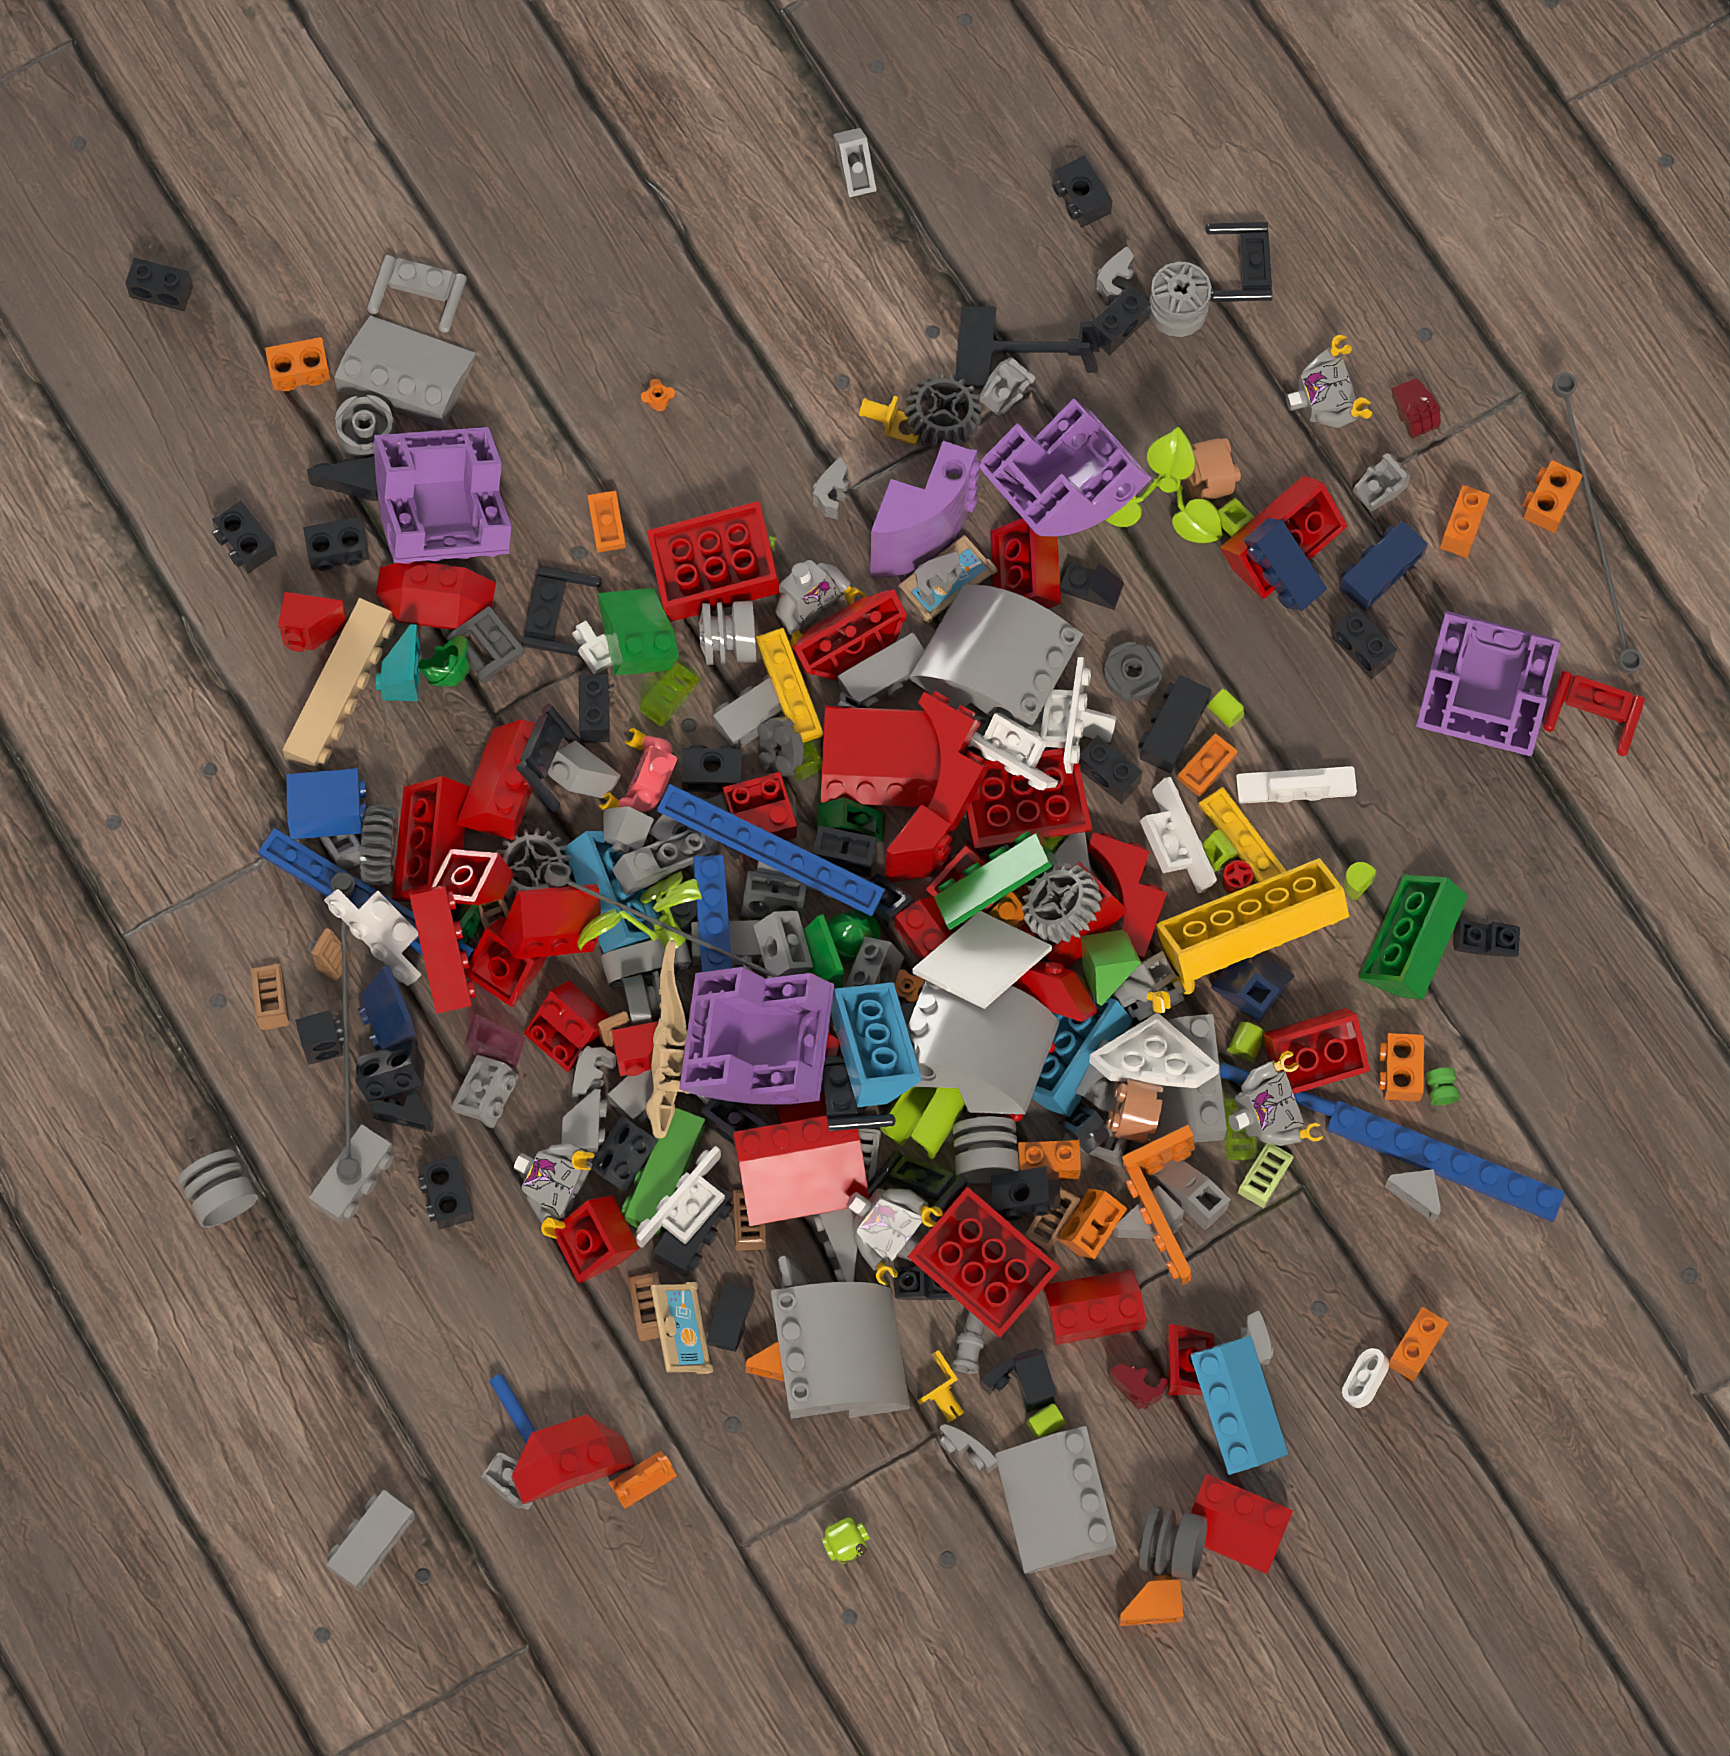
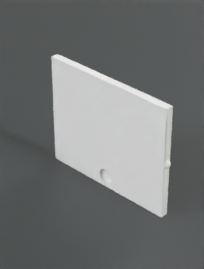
[912,911,1052,1009]

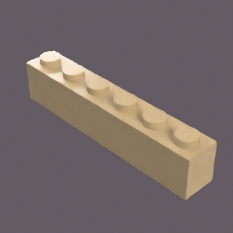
[282,598,395,772]

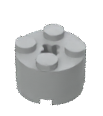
[335,395,396,459]

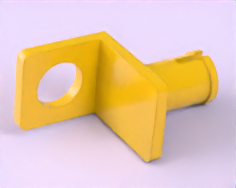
[859,396,920,445]
[918,1350,964,1423]

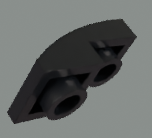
[1454,919,1520,957]
[895,1266,956,1300]
[706,1283,755,1352]
[981,1348,1039,1395]

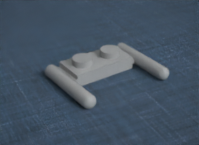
[367,255,467,333]

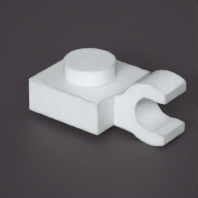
[572,621,612,675]

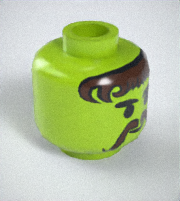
[822,1517,870,1564]

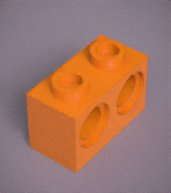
[265,337,331,391]
[1522,460,1583,533]
[1440,485,1490,558]
[1379,1033,1424,1101]
[1017,1140,1081,1180]
[1056,1188,1127,1259]
[1389,1307,1449,1382]

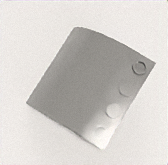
[909,585,1083,728]
[907,980,1059,1114]
[771,1282,910,1419]

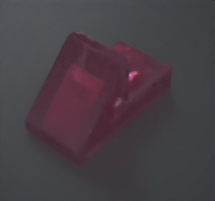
[465,1014,526,1066]

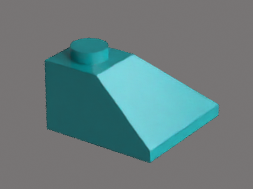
[376,624,421,701]

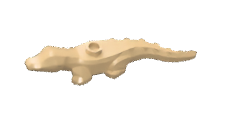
[646,940,689,1138]

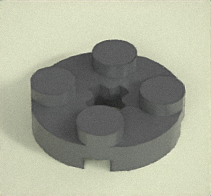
[1104,642,1163,702]
[758,717,804,777]
[1127,981,1186,1022]

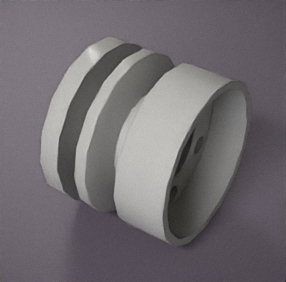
[1149,261,1212,337]
[699,600,756,665]
[952,1116,1019,1184]
[177,1150,258,1228]

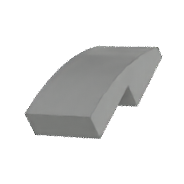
[938,1424,998,1474]

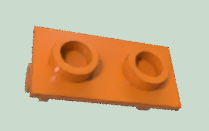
[608,1451,678,1509]

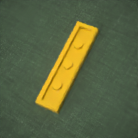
[755,628,823,743]
[1198,787,1286,883]

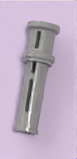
[951,1311,985,1374]

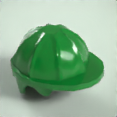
[418,635,470,688]
[827,910,881,962]

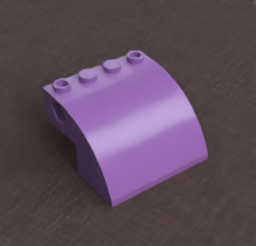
[980,398,1152,536]
[374,427,512,564]
[870,441,981,578]
[1416,611,1560,757]
[679,967,834,1104]

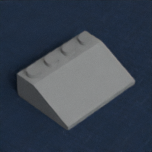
[334,316,477,429]
[1125,1014,1227,1143]
[995,1426,1117,1574]

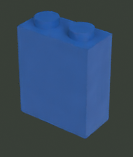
[286,768,367,839]

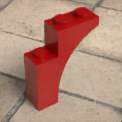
[918,691,989,831]
[1088,832,1167,962]

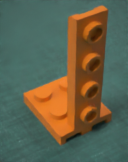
[1122,1125,1195,1285]

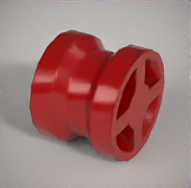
[1222,860,1253,894]

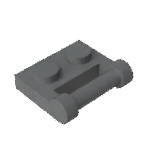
[447,606,525,684]

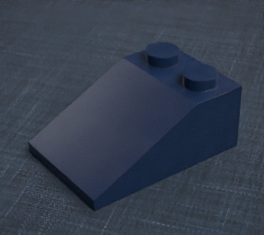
[358,965,418,1051]

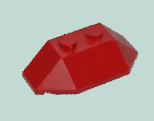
[376,561,496,630]
[793,589,907,681]
[1011,961,1097,1022]
[511,1414,635,1504]

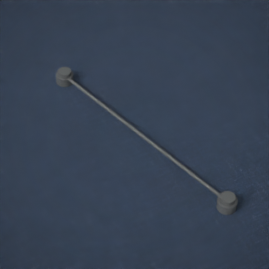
[1552,372,1643,674]
[544,862,837,1007]
[331,872,362,1185]

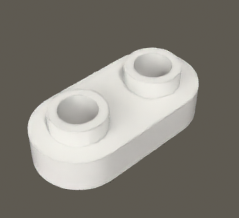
[1342,1348,1389,1408]

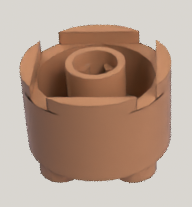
[1184,438,1241,501]
[1106,1079,1163,1144]

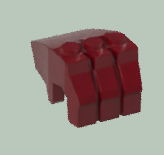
[1392,378,1441,439]
[1109,1363,1169,1410]

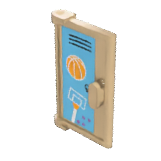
[898,535,998,624]
[651,1282,714,1374]

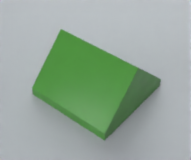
[1081,930,1141,1006]

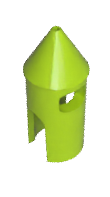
[880,1087,966,1159]

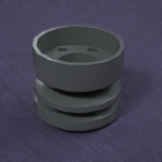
[622,971,686,1026]
[1139,1506,1207,1582]

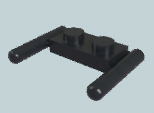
[1205,222,1273,302]
[522,565,602,657]
[516,704,585,811]
[822,1055,896,1132]
[867,1151,968,1228]

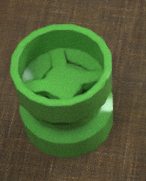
[1425,1067,1460,1106]

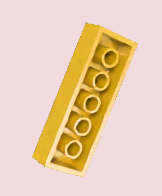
[1156,858,1350,983]

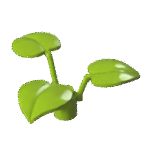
[1105,427,1223,543]
[578,871,702,950]

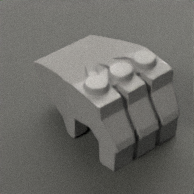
[1096,247,1135,304]
[979,357,1036,416]
[1353,453,1411,512]
[812,458,850,520]
[914,551,962,607]
[572,1046,616,1101]
[1240,1311,1273,1366]
[481,1452,533,1510]

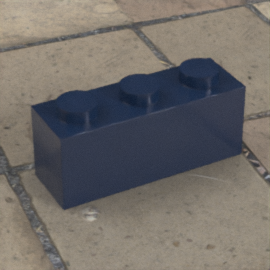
[1243,518,1327,611]
[1340,521,1428,612]

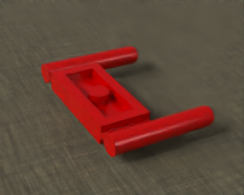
[1543,671,1645,756]

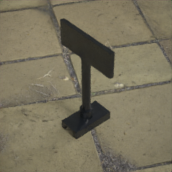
[955,306,1100,387]

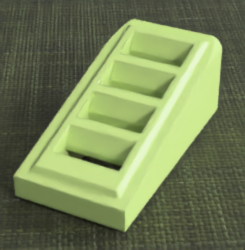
[1238,1143,1294,1208]

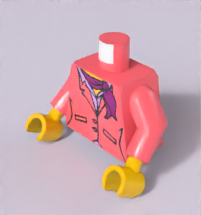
[599,728,678,812]

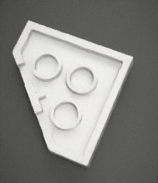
[1089,1013,1219,1088]

